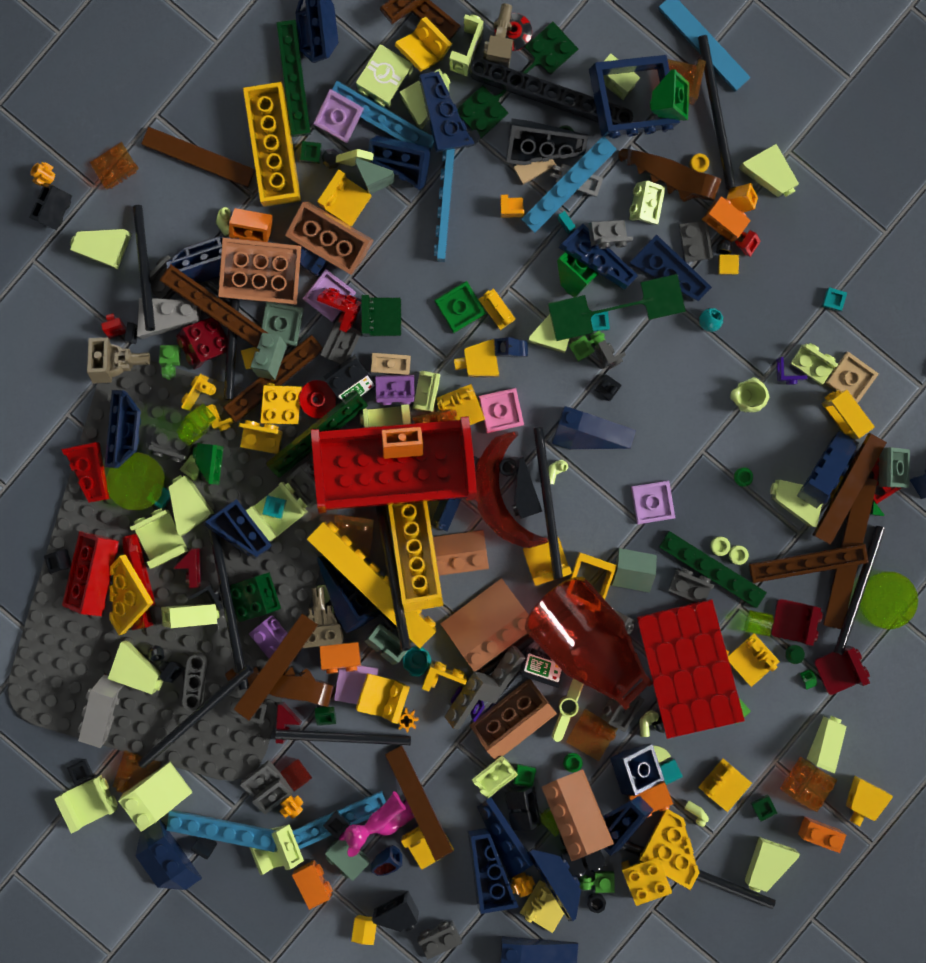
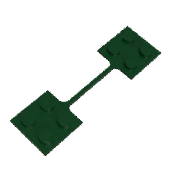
[458,21,579,139]
[548,274,686,341]

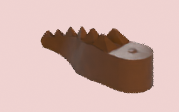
[618,148,722,202]
[225,667,334,707]

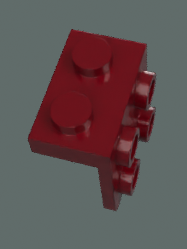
[176,317,227,370]
[771,599,823,646]
[814,645,870,695]

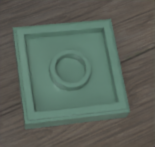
[261,302,304,346]

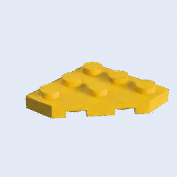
[109,555,153,635]
[639,809,699,890]

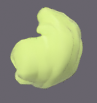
[730,377,770,413]

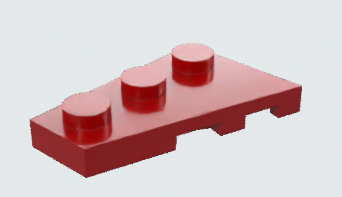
[61,442,110,503]

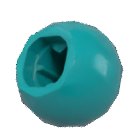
[699,308,723,332]

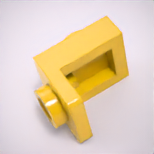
[204,404,234,431]

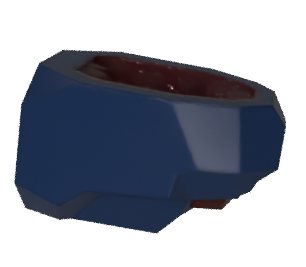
[370,845,402,876]

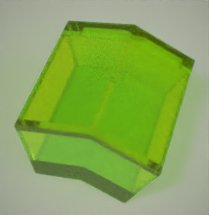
[744,610,774,636]
[540,807,560,837]

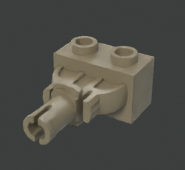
[483,3,513,68]
[87,337,150,384]
[303,587,344,648]

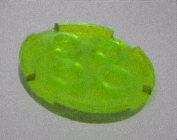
[107,453,165,511]
[860,571,918,629]

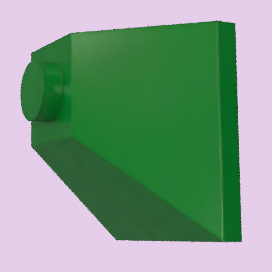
[650,69,689,121]
[557,252,599,297]
[193,443,224,485]

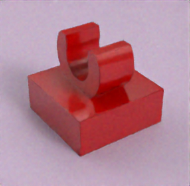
[735,230,761,257]
[101,313,126,339]

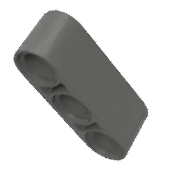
[182,653,208,711]

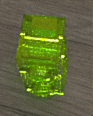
[176,403,216,446]

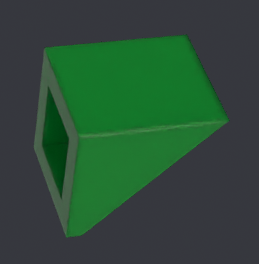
[870,501,884,516]
[800,669,817,690]

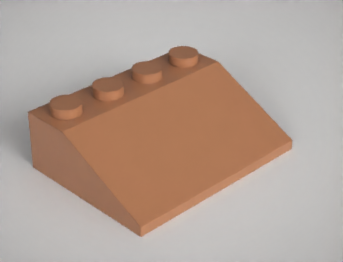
[218,238,301,305]
[440,578,537,672]

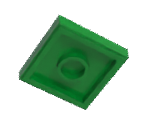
[434,281,486,333]

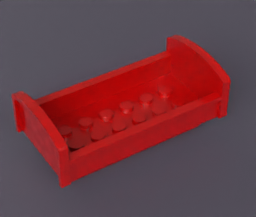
[311,416,477,514]

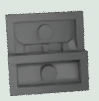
[240,760,293,814]

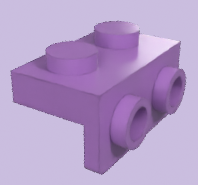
[375,375,415,405]
[249,615,288,659]

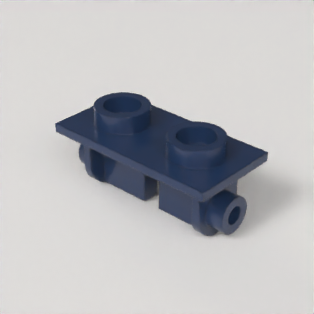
[431,498,462,532]

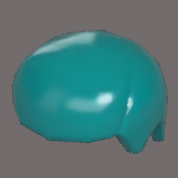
[403,646,432,677]

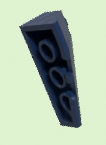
[552,406,636,449]
[500,936,578,963]

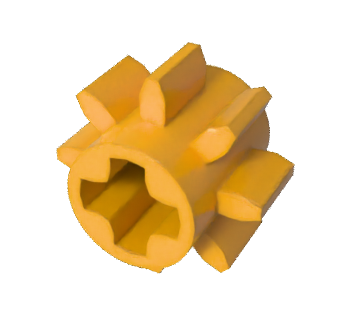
[30,162,55,186]
[399,707,419,733]
[280,795,303,819]
[510,873,535,897]

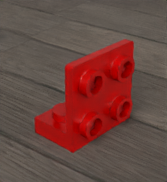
[317,288,362,332]

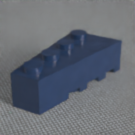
[797,430,859,509]
[468,828,519,914]

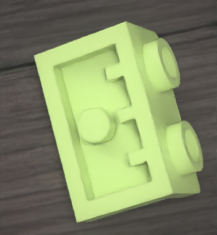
[629,181,665,225]
[790,343,838,385]

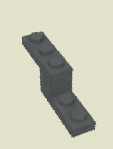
[444,645,525,730]

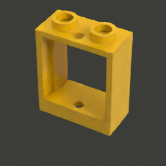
[822,389,875,439]
[564,552,617,611]

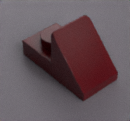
[174,548,201,588]
[276,702,302,744]

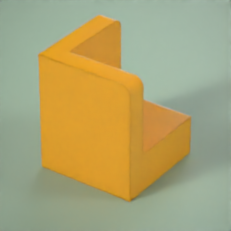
[726,183,758,212]
[500,194,524,218]

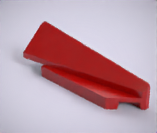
[123,533,156,630]

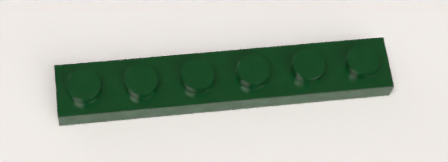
[276,20,311,137]
[266,390,368,478]
[659,531,767,608]

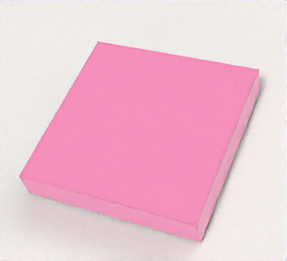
[479,388,524,433]

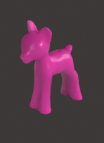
[339,791,414,857]

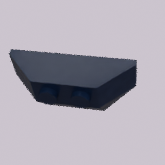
[295,0,339,63]
[166,236,239,284]
[104,390,141,468]
[135,819,202,890]
[528,850,581,921]

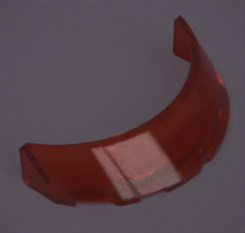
[475,431,548,548]

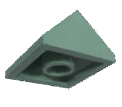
[355,158,395,194]
[879,447,910,488]
[612,548,657,593]

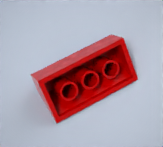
[62,531,119,616]

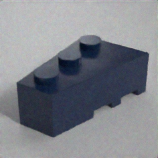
[204,499,272,560]

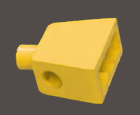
[454,339,499,378]
[846,776,893,826]

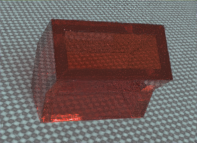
[280,759,312,791]

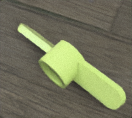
[552,672,586,742]

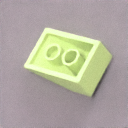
[118,762,192,832]

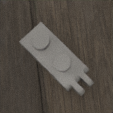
[550,164,603,197]

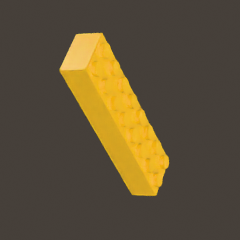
[307,521,436,648]

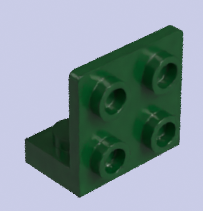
[361,295,401,336]
[229,572,281,622]

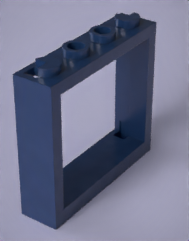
[589,55,680,139]

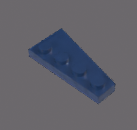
[419,71,474,152]
[559,224,638,290]
[630,234,712,301]
[477,797,535,879]

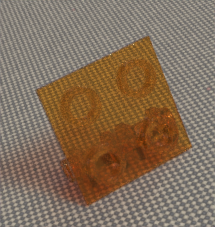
[90,142,139,190]
[412,409,457,423]
[566,709,618,761]
[112,750,161,793]

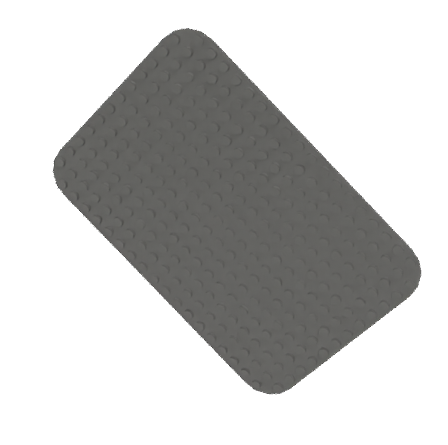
[8,360,348,781]

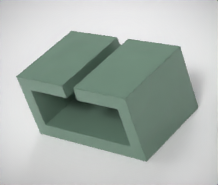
[251,333,287,380]
[363,624,407,665]
[325,838,370,881]

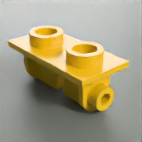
[478,288,516,331]

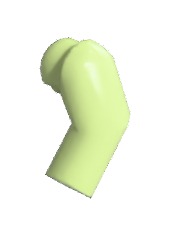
[216,207,231,237]
[548,460,568,484]
[639,710,659,737]
[684,801,709,827]

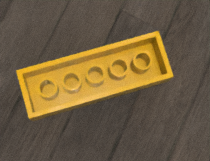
[243,82,301,207]
[388,501,444,612]

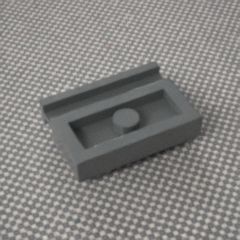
[679,221,713,263]
[320,320,362,364]

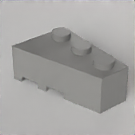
[137,298,201,339]
[78,674,124,748]

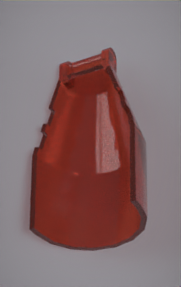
[524,577,653,710]

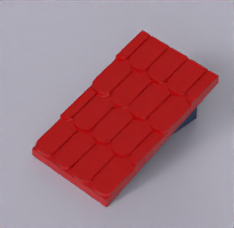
[637,599,745,739]

